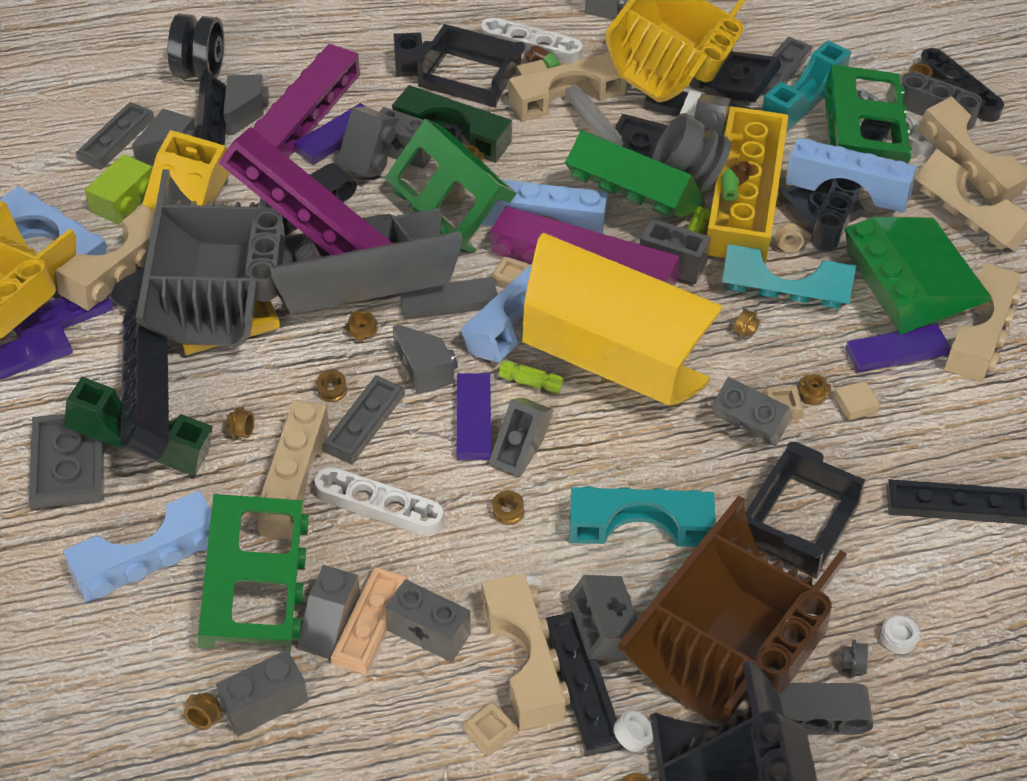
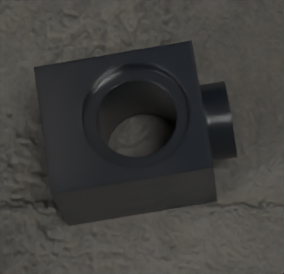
[393,32,422,77]

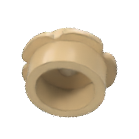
[774,223,805,253]

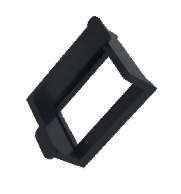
[414,24,526,108]
[746,441,865,579]

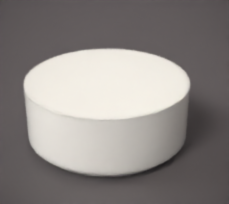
[880,615,920,654]
[614,710,653,752]

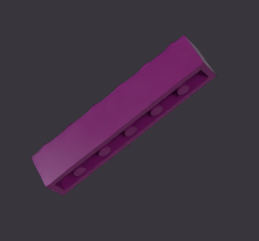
[253,43,360,158]
[219,127,393,255]
[490,206,679,286]

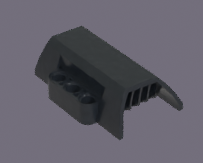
[650,661,817,781]

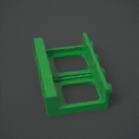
[824,64,912,164]
[385,118,517,253]
[198,494,309,653]

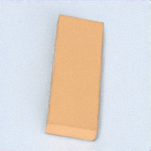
[331,567,408,675]

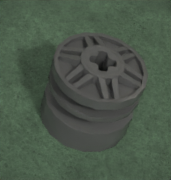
[652,113,731,193]

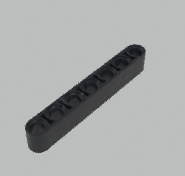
[810,119,892,251]
[120,298,169,462]

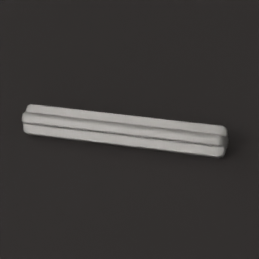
[565,84,623,146]

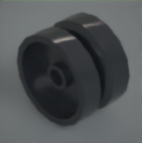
[167,13,224,78]

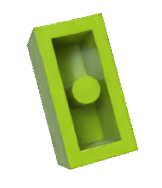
[84,154,153,225]

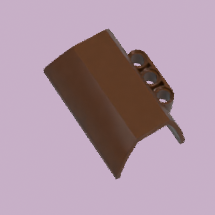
[618,496,847,724]

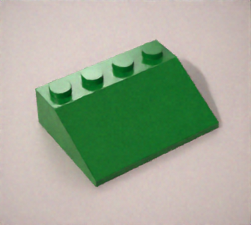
[565,130,706,217]
[845,217,991,335]

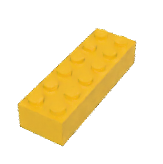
[707,106,789,264]

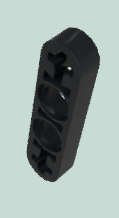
[919,48,1004,122]

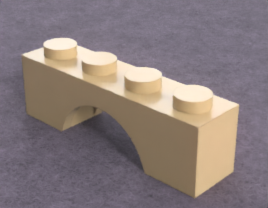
[509,52,626,122]
[917,96,1027,205]
[915,149,1027,252]
[56,205,155,311]
[944,262,1023,383]
[256,400,330,541]
[481,573,570,731]

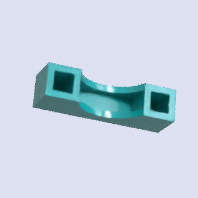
[762,40,852,132]
[722,244,856,309]
[569,486,716,547]

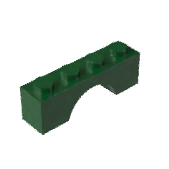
[392,85,512,163]
[64,376,213,476]

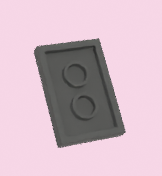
[29,414,104,509]

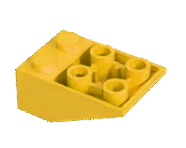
[142,130,230,211]

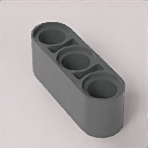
[901,72,982,130]
[778,683,874,735]

